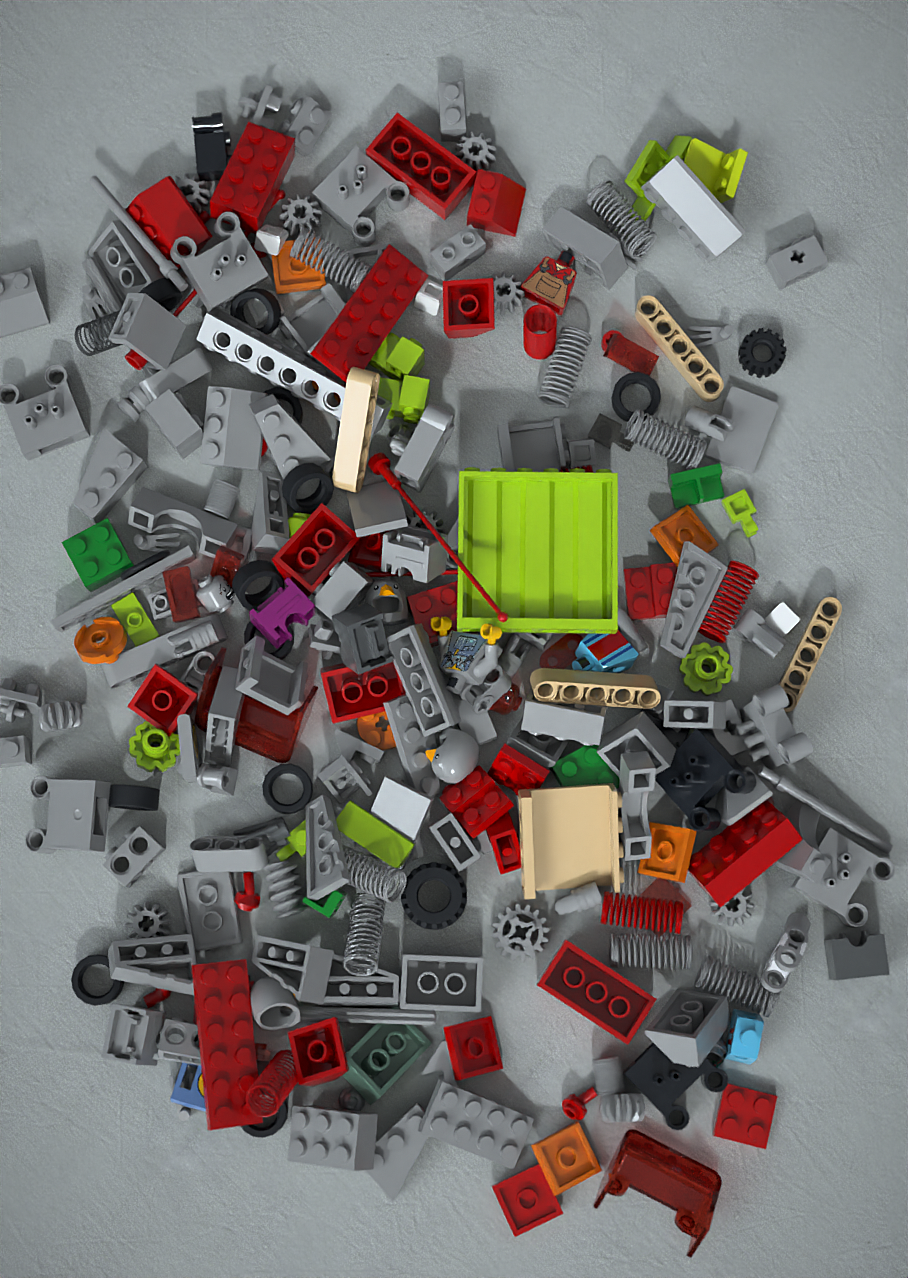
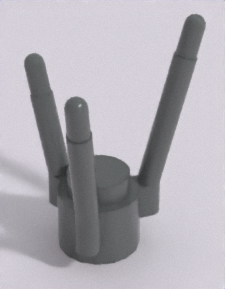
[233,817,291,874]

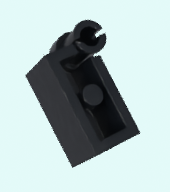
[192,112,232,182]

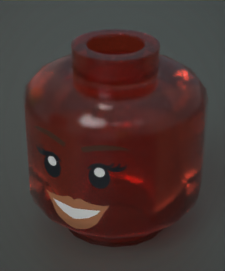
[490,677,522,715]

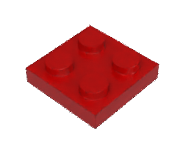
[487,743,550,796]
[443,1016,504,1081]
[712,1083,778,1149]
[492,1163,564,1237]

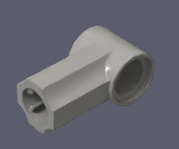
[732,609,787,659]

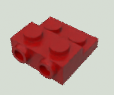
[623,563,677,621]
[439,765,514,839]

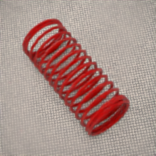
[523,304,557,360]
[698,561,759,643]
[601,891,684,935]
[246,1049,298,1117]

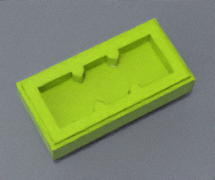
[111,592,160,647]

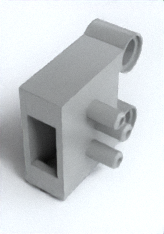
[312,146,410,247]
[170,212,269,312]
[0,364,90,461]
[390,403,455,493]
[735,684,813,770]
[25,775,111,854]
[791,828,895,927]

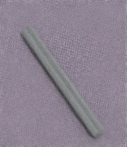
[82,257,159,379]
[281,1006,436,1025]

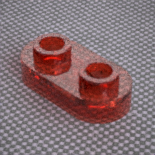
[539,633,583,669]

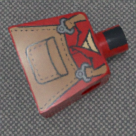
[521,251,577,317]

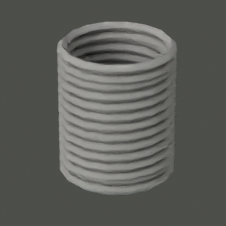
[203,479,240,520]
[592,1055,625,1095]

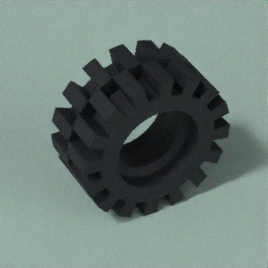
[738,328,787,378]

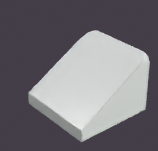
[254,224,289,256]
[414,279,443,316]
[247,290,284,325]
[764,602,800,638]

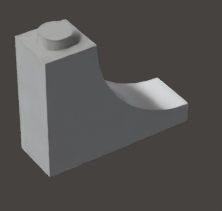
[204,666,245,767]
[774,789,831,884]

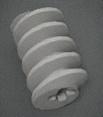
[263,861,307,919]

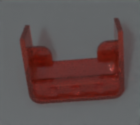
[194,647,319,763]
[593,1129,722,1258]

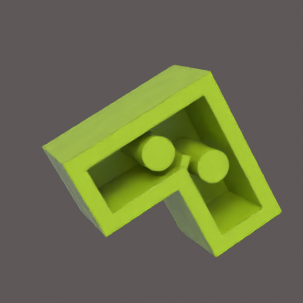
[368,332,425,381]
[378,375,430,424]

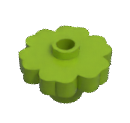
[679,642,733,696]
[129,721,180,773]

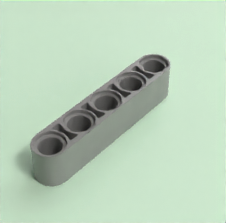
[101,614,228,688]

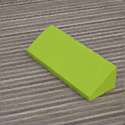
[336,800,415,869]

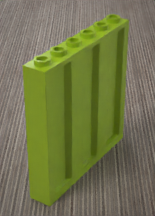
[457,467,618,634]

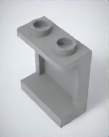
[279,283,345,357]
[108,293,186,370]
[497,417,570,472]
[235,635,308,715]

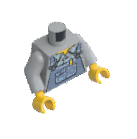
[431,617,503,694]

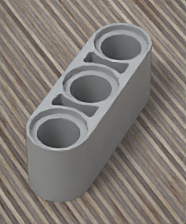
[139,347,214,403]
[190,835,269,872]

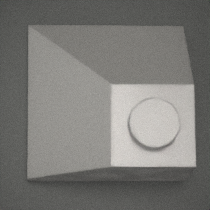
[506,717,570,768]
[715,764,773,826]

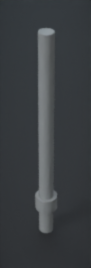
[89,175,188,291]
[757,766,893,854]

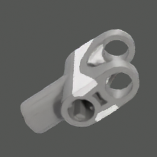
[761,913,811,993]

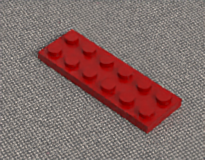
[310,244,428,382]
[191,959,263,1131]

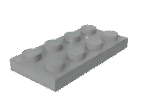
[418,1080,534,1169]

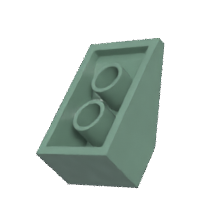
[342,1007,432,1105]

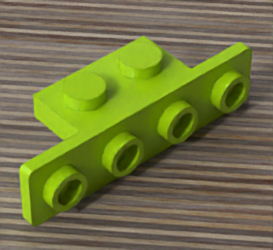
[625,135,693,221]

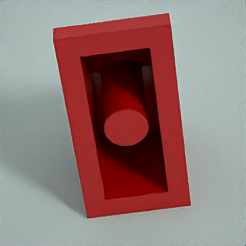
[486,811,521,874]

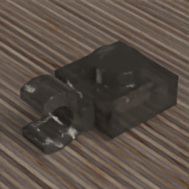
[588,413,634,452]

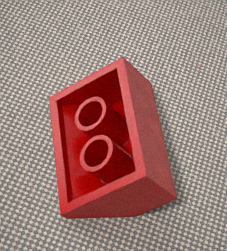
[125,176,213,269]
[271,503,361,597]
[320,662,406,724]

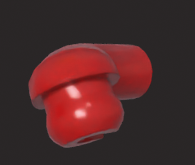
[143,988,172,1008]

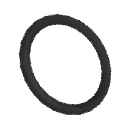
[120,550,170,580]

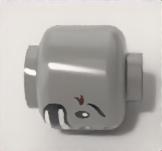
[196,574,235,614]

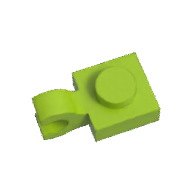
[721,489,759,538]
[276,820,306,862]

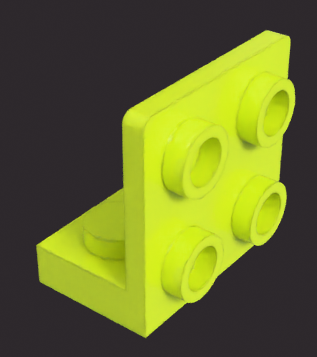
[684,138,748,203]

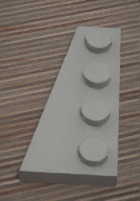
[660,541,728,658]
[383,693,440,797]
[305,795,351,901]

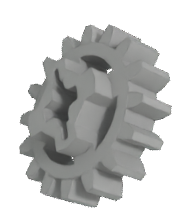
[492,904,549,962]

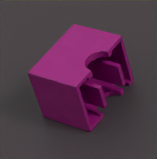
[249,577,315,649]

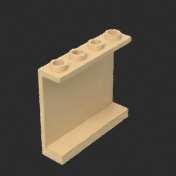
[518,783,624,899]

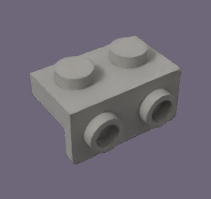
[277,96,332,156]
[317,755,373,804]

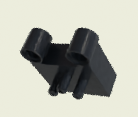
[655,728,756,831]
[623,1043,728,1131]

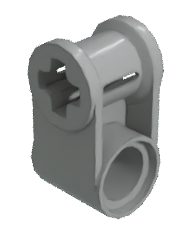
[180,651,219,703]
[459,664,512,714]
[197,763,239,796]

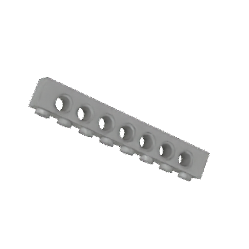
[196,308,393,436]

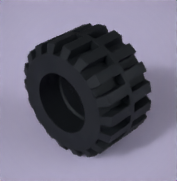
[401,862,467,930]

